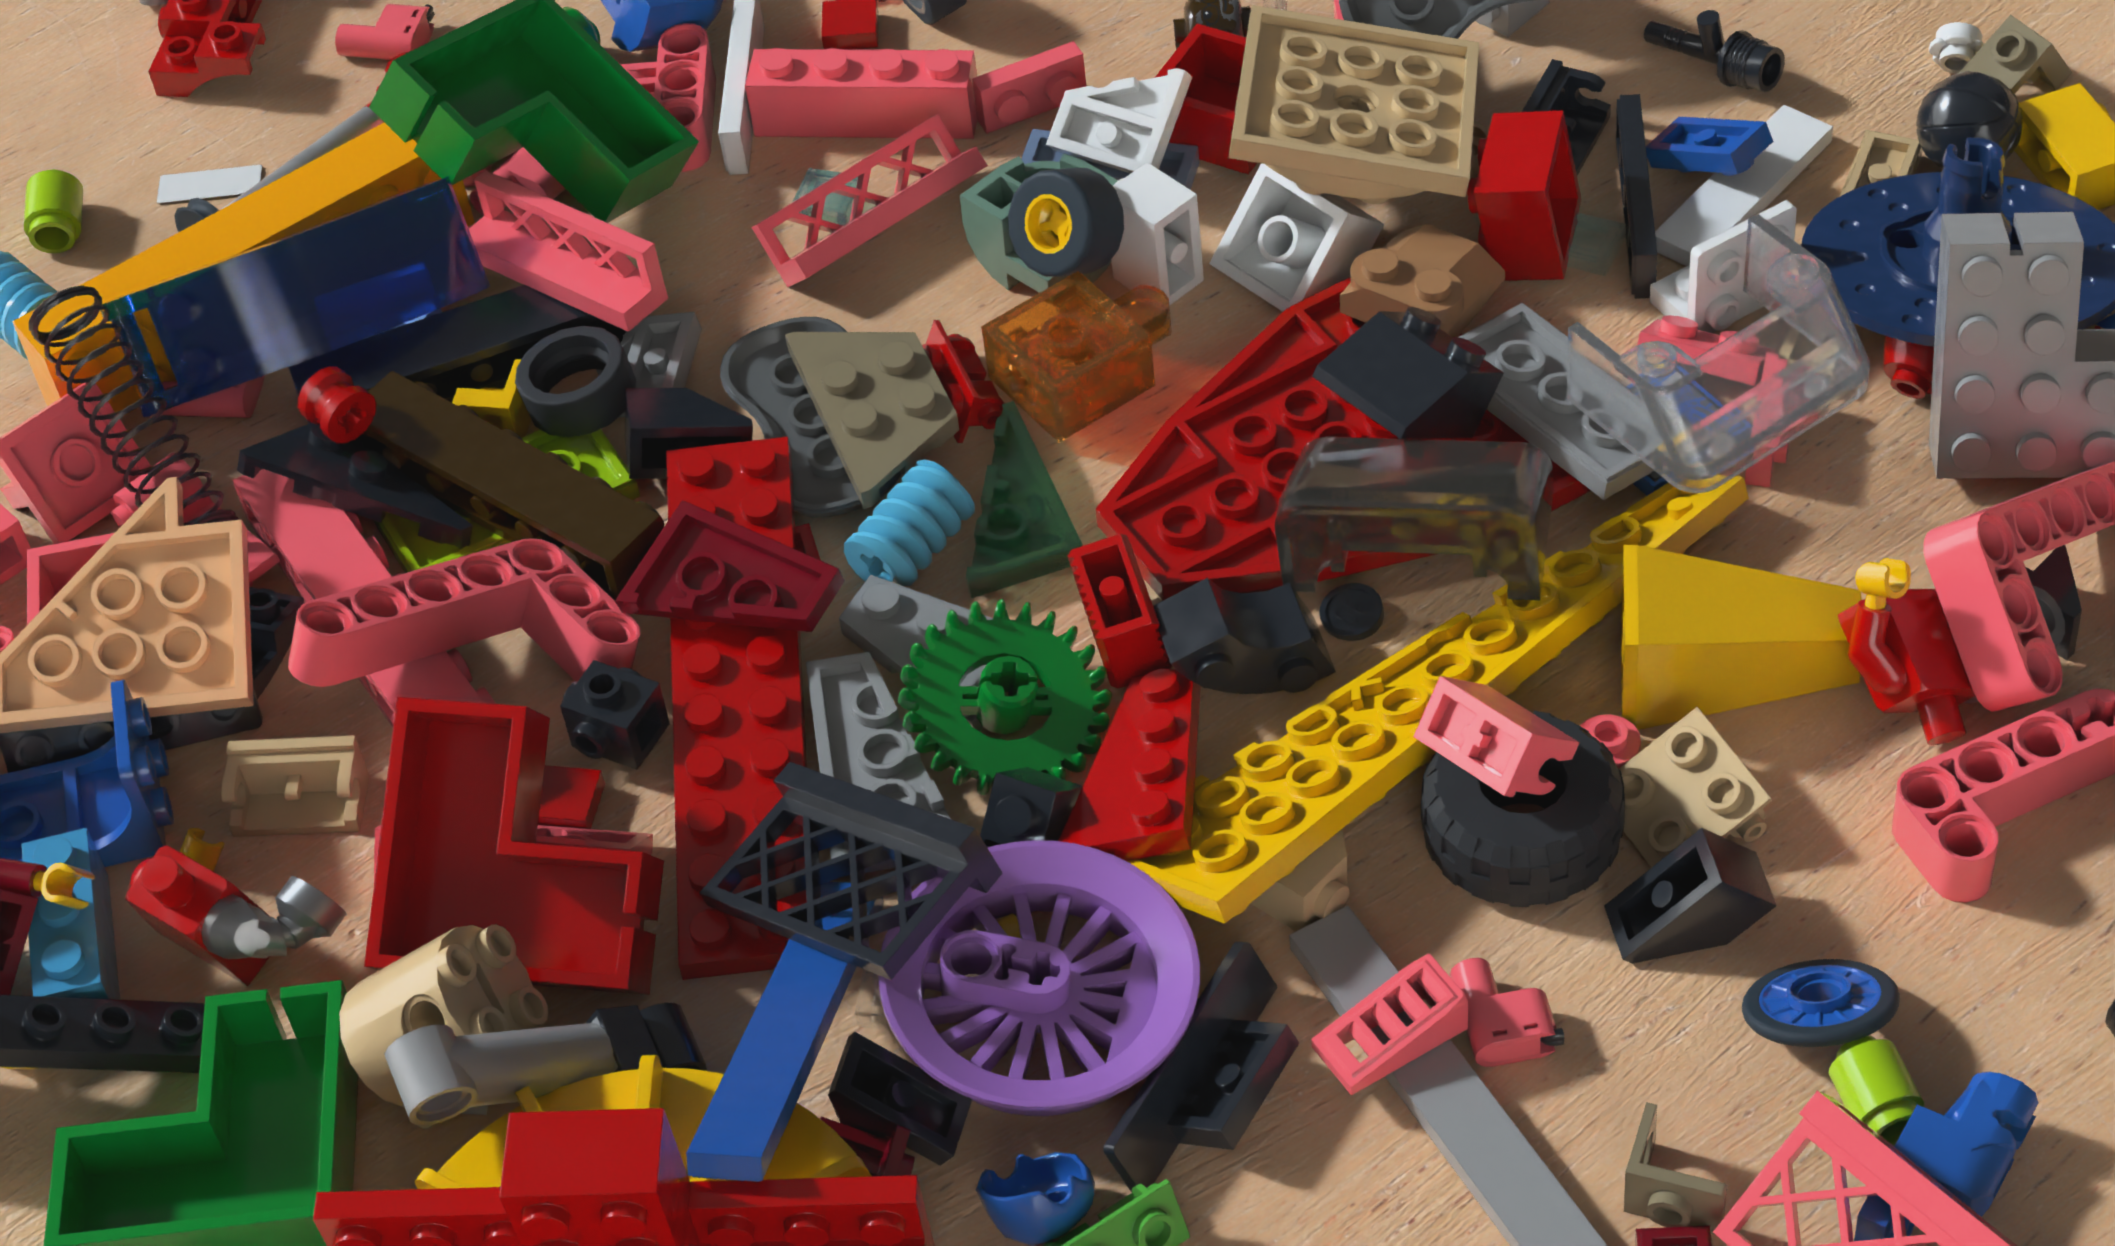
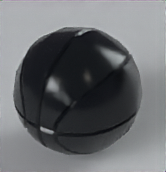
[1916,71,2023,169]

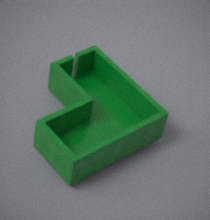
[369,0,699,223]
[43,980,358,1246]

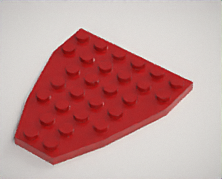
[1095,277,1591,601]

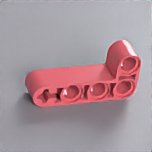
[1892,688,2115,903]

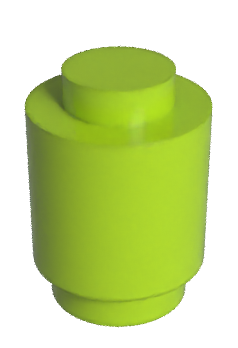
[24,169,83,253]
[1828,1036,1924,1146]

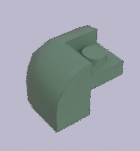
[960,153,1119,298]

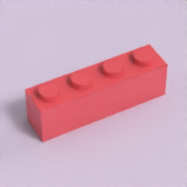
[745,48,977,139]

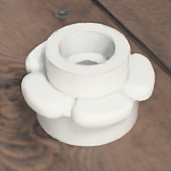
[1929,22,1984,74]

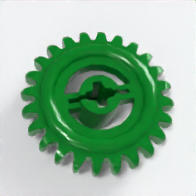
[898,598,1112,795]

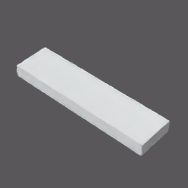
[718,0,765,175]
[1655,105,1833,266]

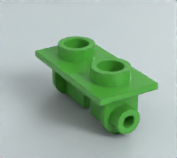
[1043,1179,1191,1246]

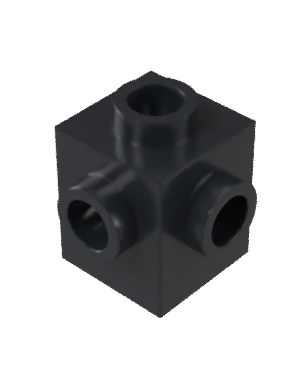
[560,660,670,770]

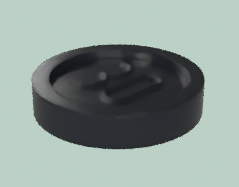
[1319,583,1384,641]

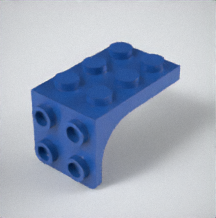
[0,680,174,867]

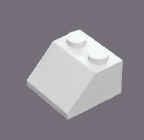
[1209,164,1384,312]

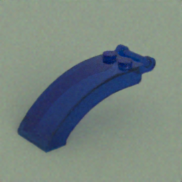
[100,176,490,417]

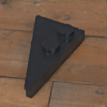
[237,423,473,549]

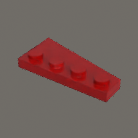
[1058,668,1201,861]

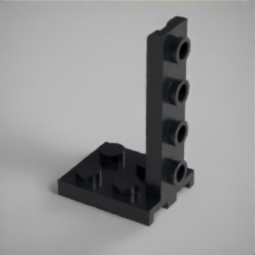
[0,995,205,1073]

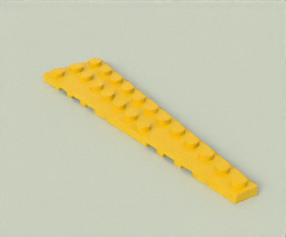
[1127,466,1749,924]

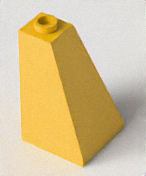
[1621,545,1862,730]

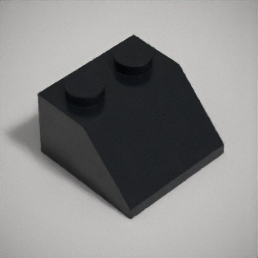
[1312,307,1504,439]

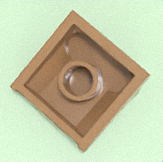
[1340,224,1505,337]

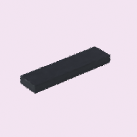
[1616,94,1658,299]

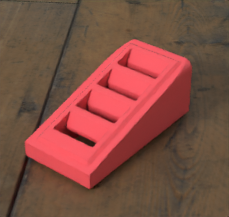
[1311,953,1468,1096]

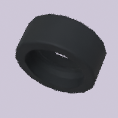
[515,326,636,438]

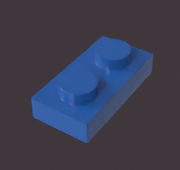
[1646,117,1774,176]

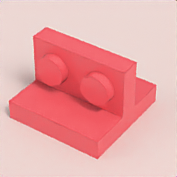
[0,383,152,544]

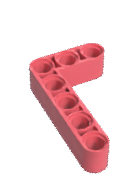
[1923,461,2115,712]
[288,538,641,687]

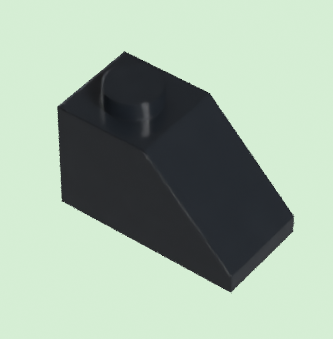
[625,388,753,479]
[1604,828,1777,964]

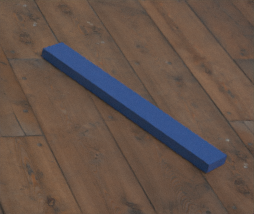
[686,881,884,1182]

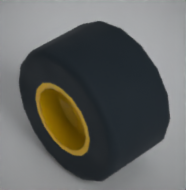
[1008,168,1124,277]

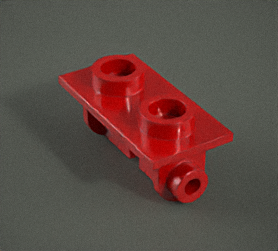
[922,320,1006,443]

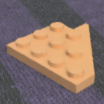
[0,477,254,733]

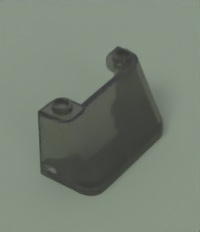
[1275,437,1554,601]

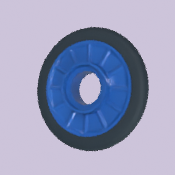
[1742,959,1900,1047]

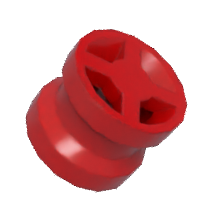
[297,367,377,443]

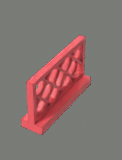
[1713,1090,2017,1246]

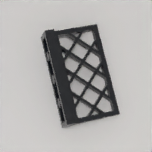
[699,762,1003,980]

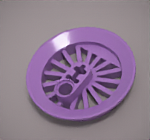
[878,840,1200,1116]

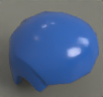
[976,1152,1095,1246]

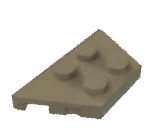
[785,332,960,509]

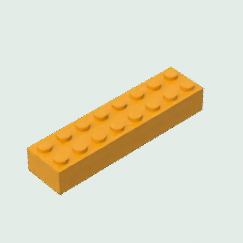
[12,122,475,417]

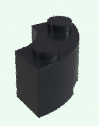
[1153,578,1336,694]

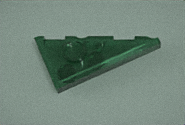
[966,401,1083,598]

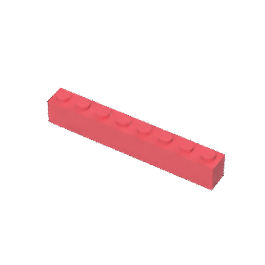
[232,469,495,728]

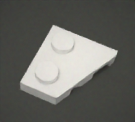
[1046,68,1192,174]

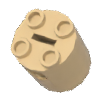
[339,924,548,1107]

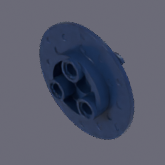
[1800,138,2115,347]

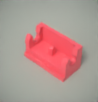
[1413,676,1580,797]

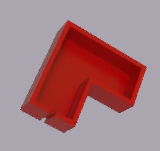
[364,697,664,995]

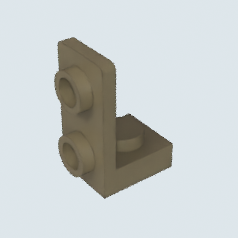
[1959,14,2072,94]

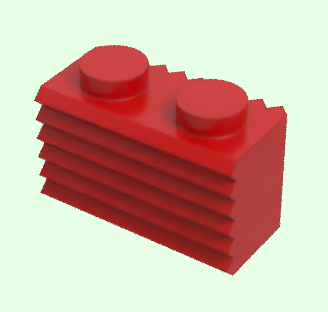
[1067,533,1172,689]

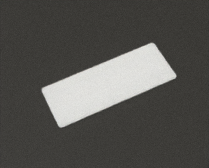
[157,165,262,204]

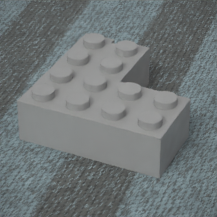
[1929,212,2115,479]

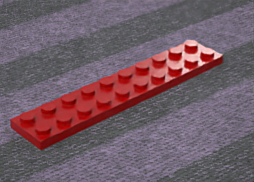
[666,437,807,980]

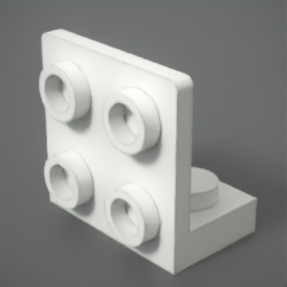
[1650,200,1797,333]

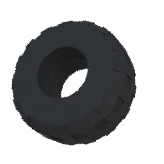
[1421,711,1625,907]

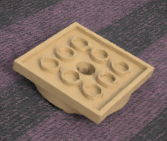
[1228,5,1479,204]

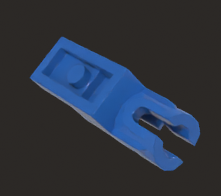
[1854,1072,2039,1241]

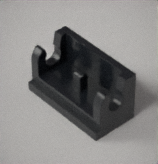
[1522,59,1611,175]

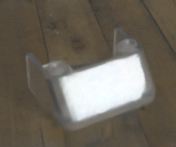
[1567,213,1870,493]

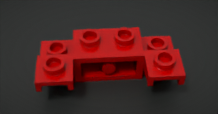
[148,0,266,97]

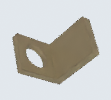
[1624,1102,1727,1234]

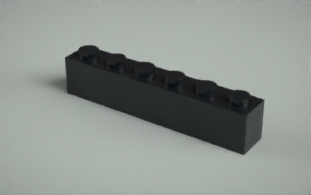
[287,285,649,424]

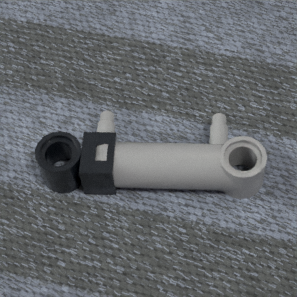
[384,1002,707,1129]

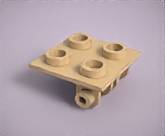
[1619,707,1773,868]

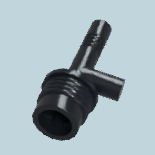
[1644,10,1785,92]

